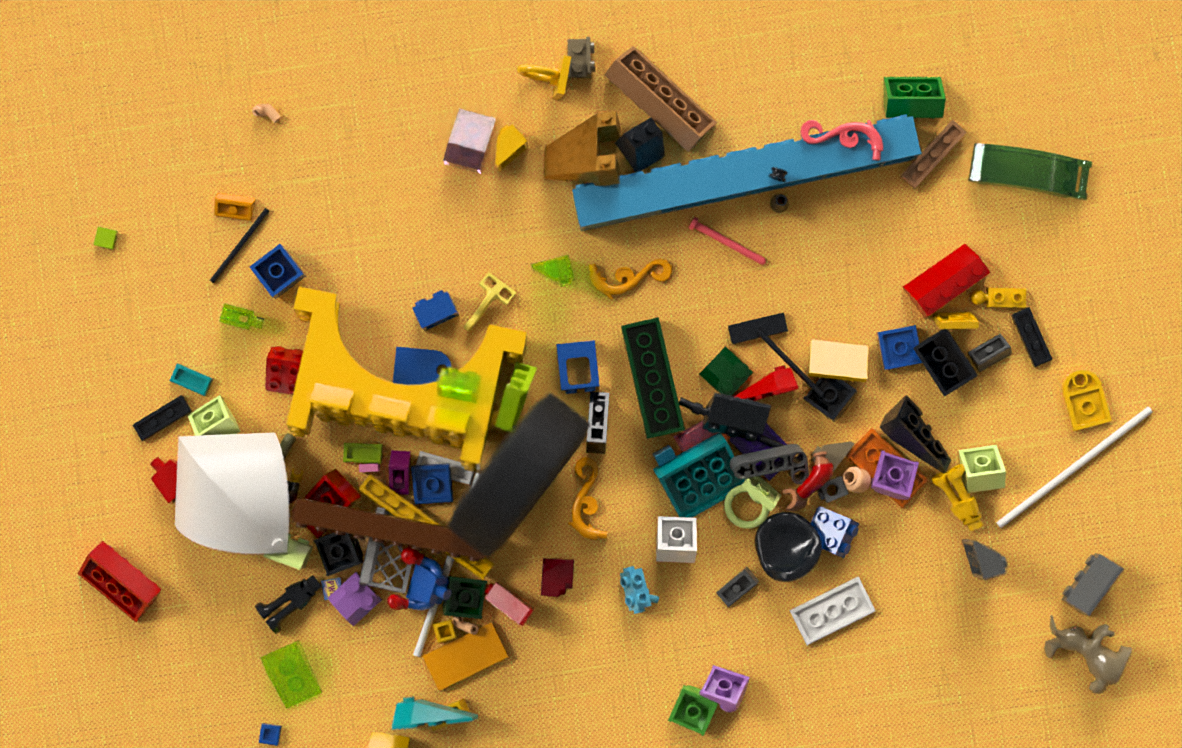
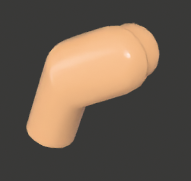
[252,104,281,123]
[453,616,478,635]

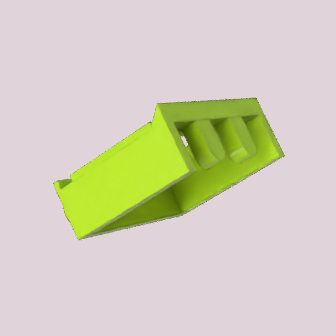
[495,361,537,431]

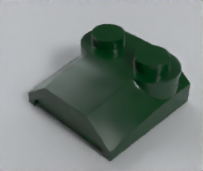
[699,346,753,396]
[443,576,487,619]

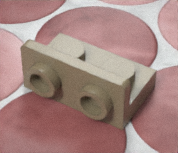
[567,37,595,79]

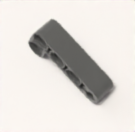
[729,444,809,485]

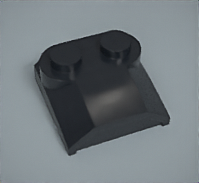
[803,377,857,422]
[313,532,363,576]

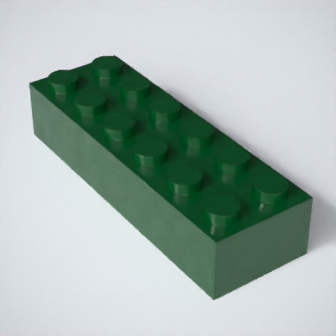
[621,317,685,439]

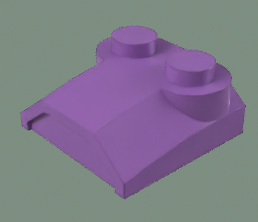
[871,451,919,500]
[328,572,382,626]
[699,665,749,712]

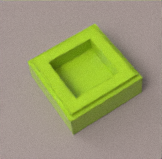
[93,227,118,250]

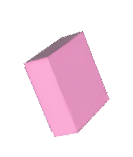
[359,464,380,472]

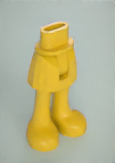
[931,464,983,531]

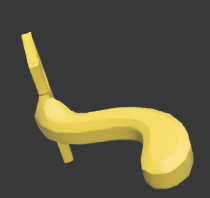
[464,272,517,331]

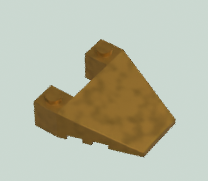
[544,111,621,186]

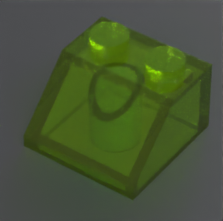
[531,255,575,287]
[437,367,481,403]

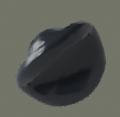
[755,512,822,582]

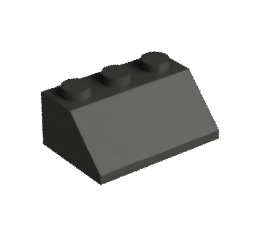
[962,539,1008,580]
[1061,553,1124,616]

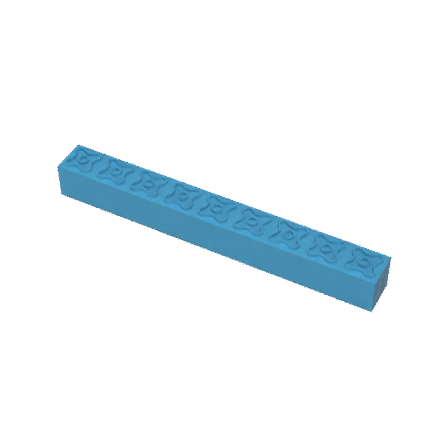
[572,115,921,231]

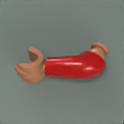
[783,451,834,511]

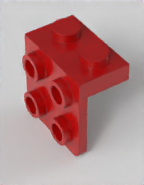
[265,346,303,395]

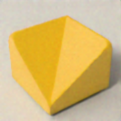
[433,619,457,643]

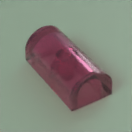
[673,420,715,451]

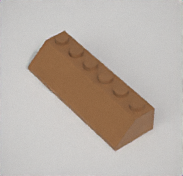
[604,46,717,152]

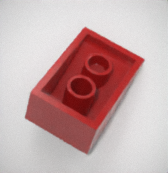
[292,468,361,539]

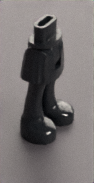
[255,575,322,634]

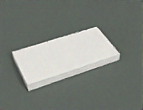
[789,576,876,645]

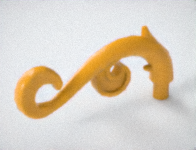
[588,258,672,300]
[568,457,607,540]

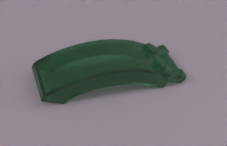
[968,143,1092,200]

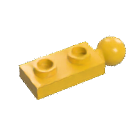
[970,288,1026,308]

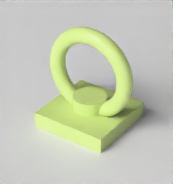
[724,476,781,529]

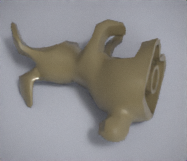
[1044,615,1132,694]

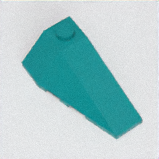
[392,697,478,730]

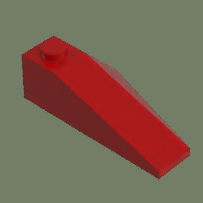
[734,365,799,401]

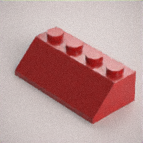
[902,243,991,318]
[78,541,161,622]

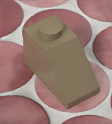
[811,441,854,472]

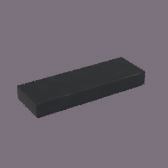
[1011,307,1053,367]
[727,312,788,344]
[132,395,192,441]

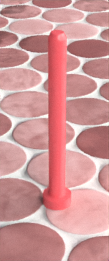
[689,217,766,265]

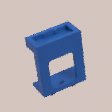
[556,340,600,394]

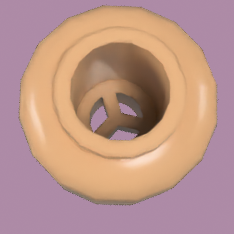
[842,467,871,493]

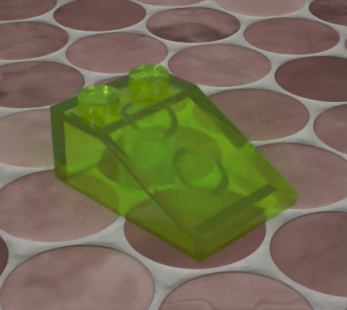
[260,640,322,709]

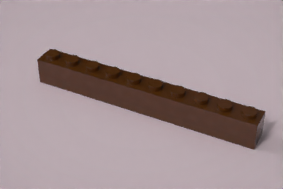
[291,497,485,562]

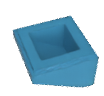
[652,445,676,467]

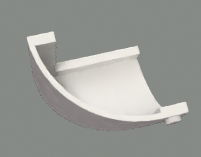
[175,433,289,554]

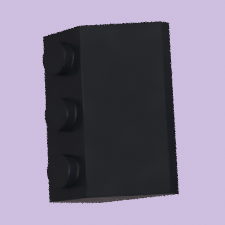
[913,329,978,397]
[702,393,771,442]

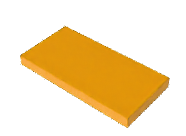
[422,622,509,691]

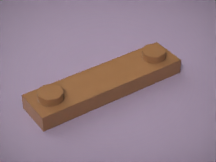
[900,120,967,189]

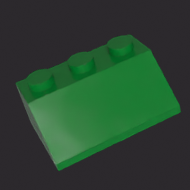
[884,77,946,119]

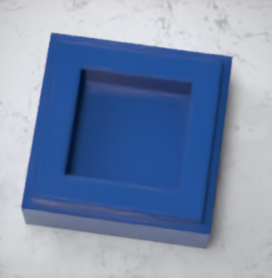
[259,723,282,746]

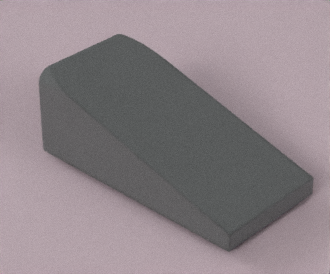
[716,567,759,607]

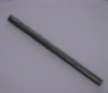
[210,208,270,283]
[756,328,824,398]

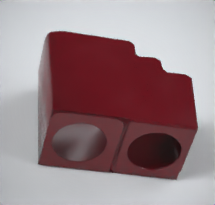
[541,558,574,597]

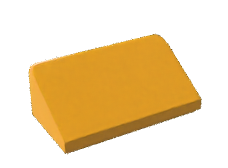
[214,193,255,221]

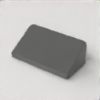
[968,333,1012,372]

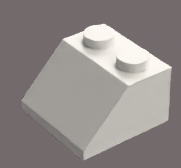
[656,516,697,563]

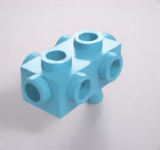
[620,566,659,614]

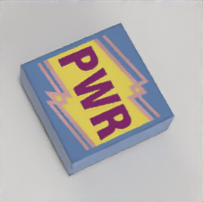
[321,577,342,600]

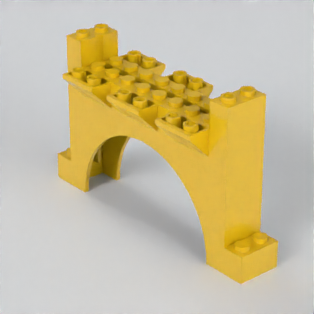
[286,287,527,472]

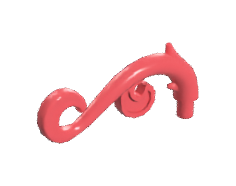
[800,120,883,161]

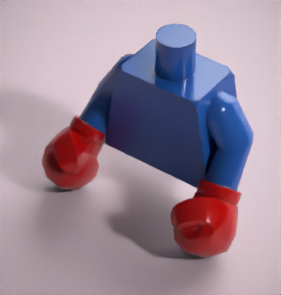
[387,547,451,611]

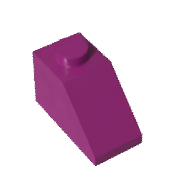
[389,450,411,495]

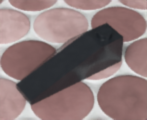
[880,395,951,473]

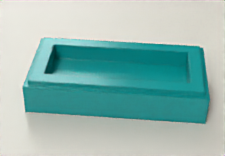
[169,363,213,396]

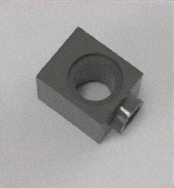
[817,476,849,503]

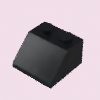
[615,117,665,172]

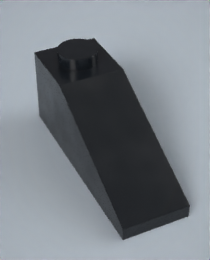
[586,392,609,454]

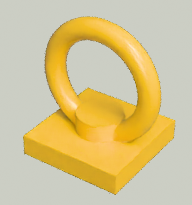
[517,55,571,100]

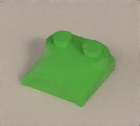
[668,685,719,736]

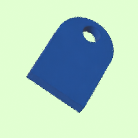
[393,347,452,385]

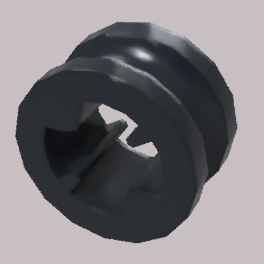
[768,167,788,182]

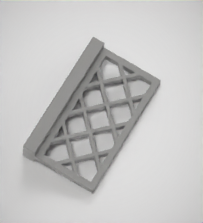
[359,507,412,594]

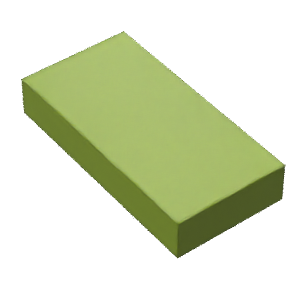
[343,443,383,463]

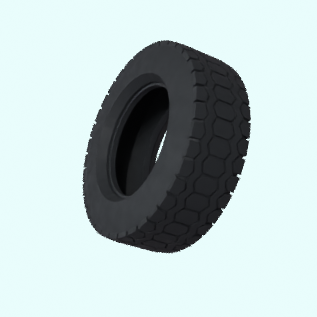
[447,393,591,558]

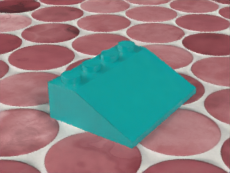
[653,433,745,518]

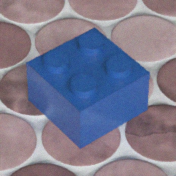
[249,244,306,299]
[412,290,459,331]

